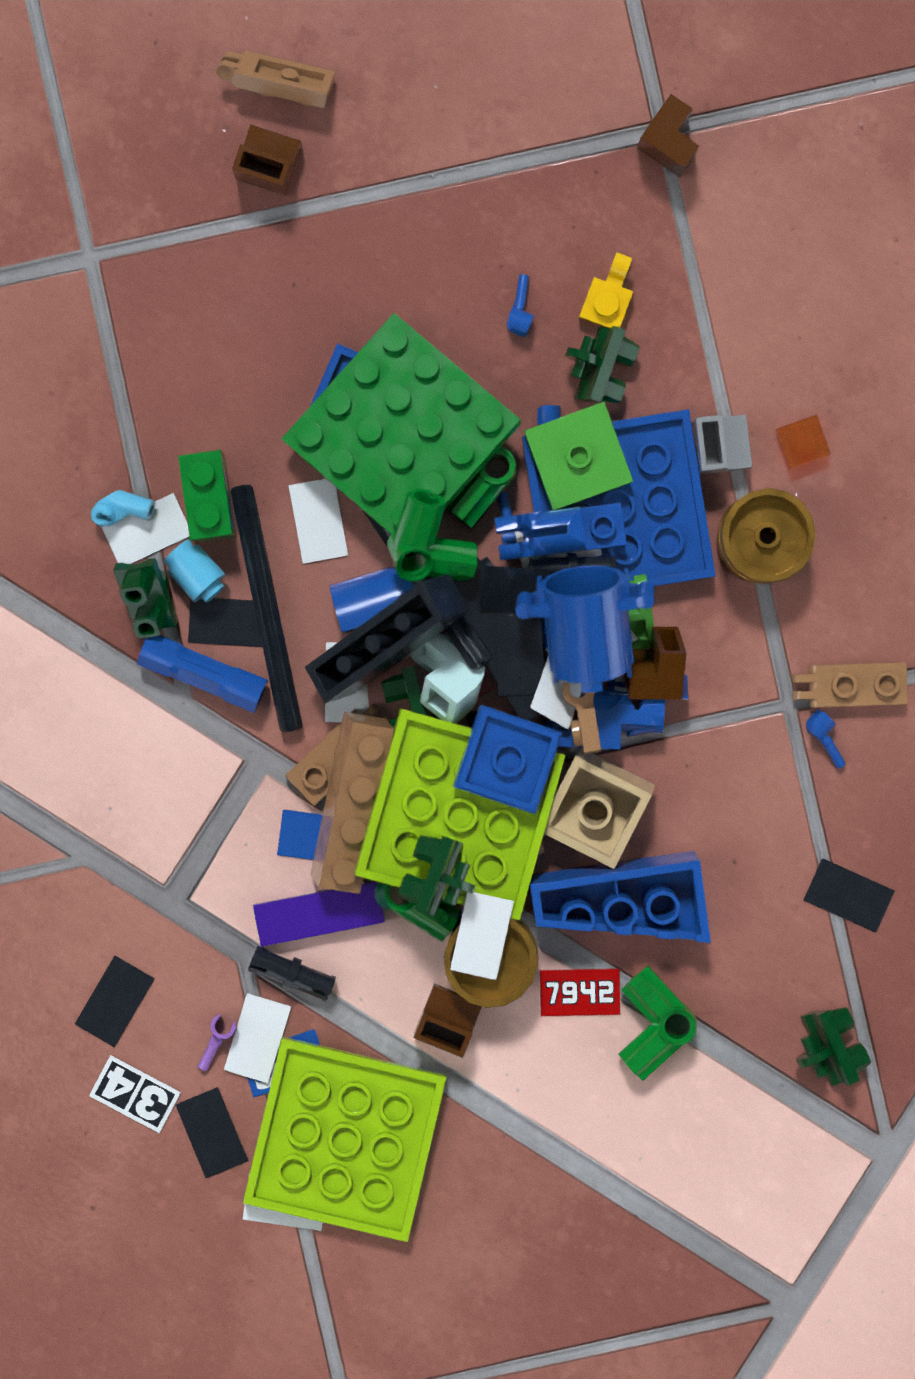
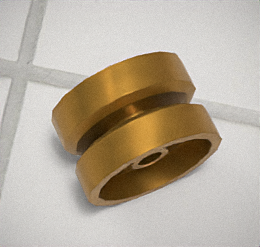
[716,488,816,585]
[444,918,539,1008]

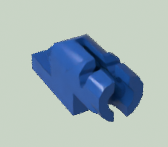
[495,503,627,561]
[544,690,665,749]

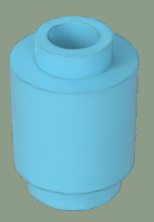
[163,539,226,603]

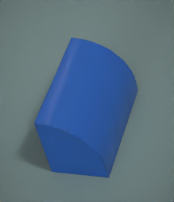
[329,566,414,633]

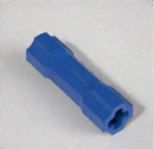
[137,635,268,713]

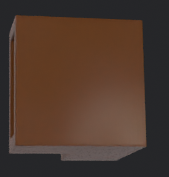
[637,94,699,178]
[232,124,302,196]
[622,627,687,699]
[413,983,482,1058]

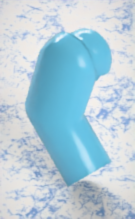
[91,490,156,527]

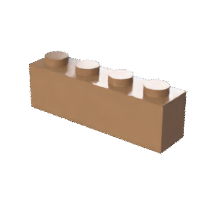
[310,712,394,894]

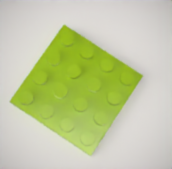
[354,709,565,920]
[243,1037,447,1242]

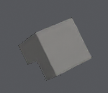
[691,414,752,475]

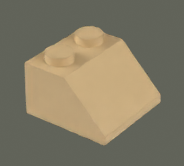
[544,748,655,869]

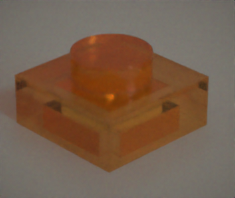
[775,414,831,469]

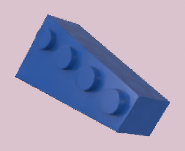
[529,851,711,943]

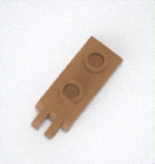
[216,51,335,108]
[792,662,908,708]
[285,703,390,806]

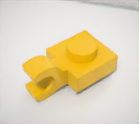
[579,252,634,328]

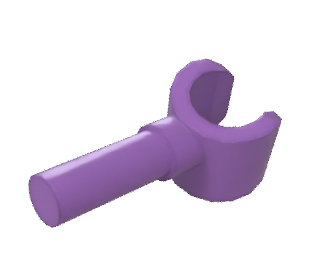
[198,1014,236,1071]

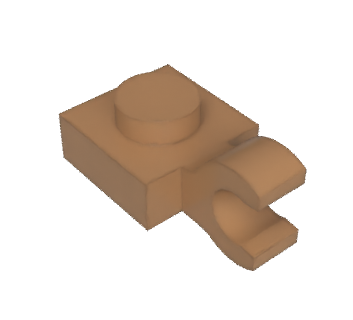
[562,682,601,755]

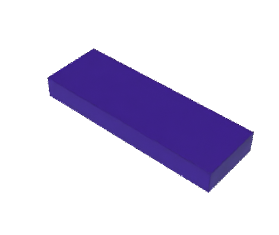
[253,881,385,947]

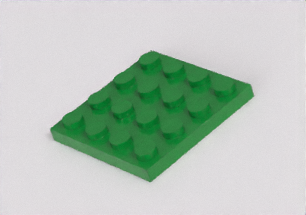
[281,313,522,535]

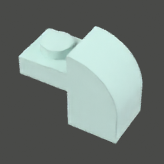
[411,633,485,724]

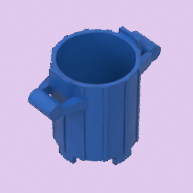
[515,565,654,693]

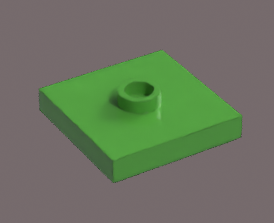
[524,402,633,510]

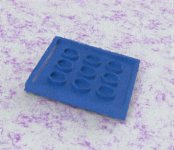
[522,409,716,587]

